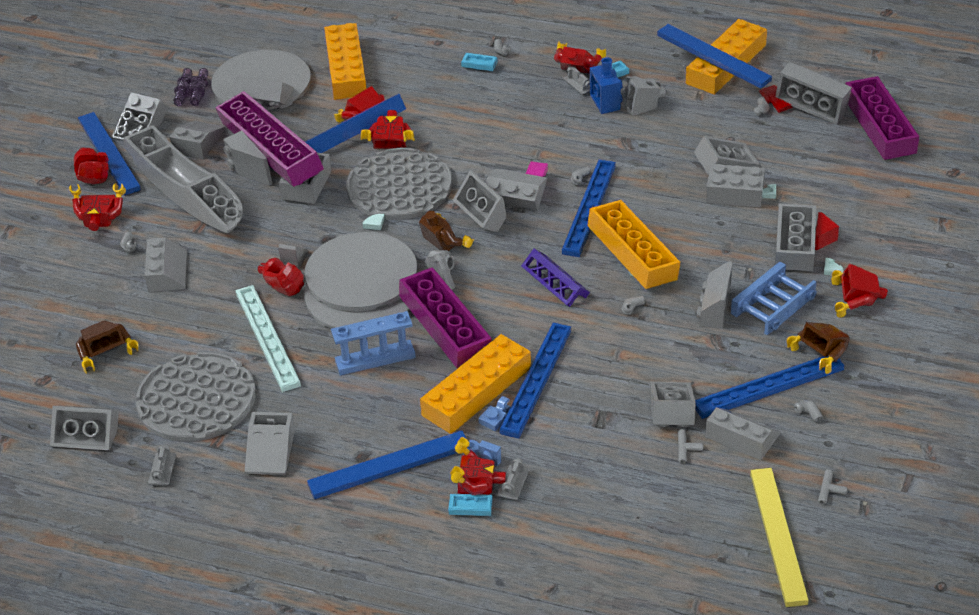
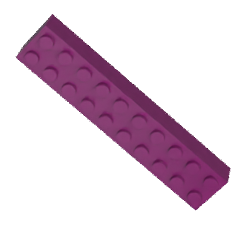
[215,91,324,187]

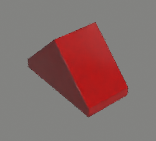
[815,212,839,250]

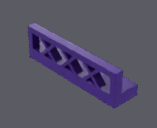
[521,248,590,307]

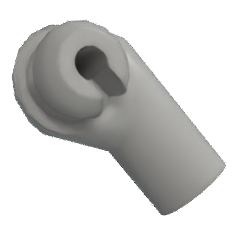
[494,39,511,56]
[754,97,770,116]
[570,166,590,185]
[120,232,136,253]
[621,296,645,315]
[794,399,823,422]

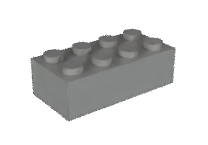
[776,62,852,125]
[775,203,816,271]

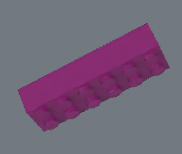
[845,76,919,160]
[399,267,492,368]

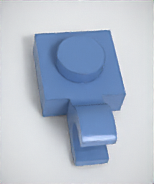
[478,396,510,431]
[467,440,501,466]

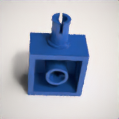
[590,57,623,114]

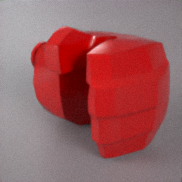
[74,147,109,184]
[258,257,304,297]

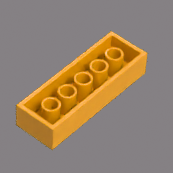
[686,19,767,95]
[324,23,366,100]
[587,200,681,289]
[420,334,531,434]

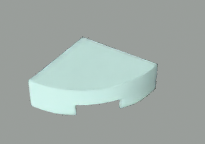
[762,184,776,199]
[363,214,385,230]
[824,258,843,276]

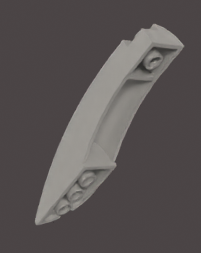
[124,125,243,233]

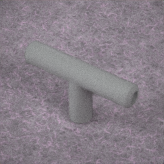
[678,429,703,464]
[818,470,847,505]

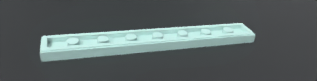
[235,285,301,392]

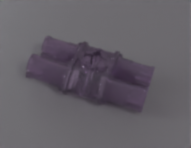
[173,68,209,106]

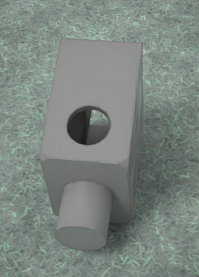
[624,79,666,116]

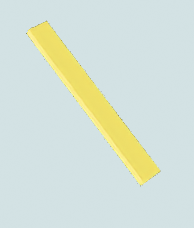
[750,468,808,607]

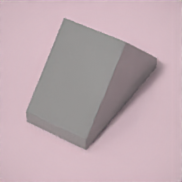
[278,244,308,269]

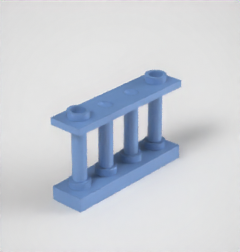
[731,262,817,335]
[331,311,416,376]

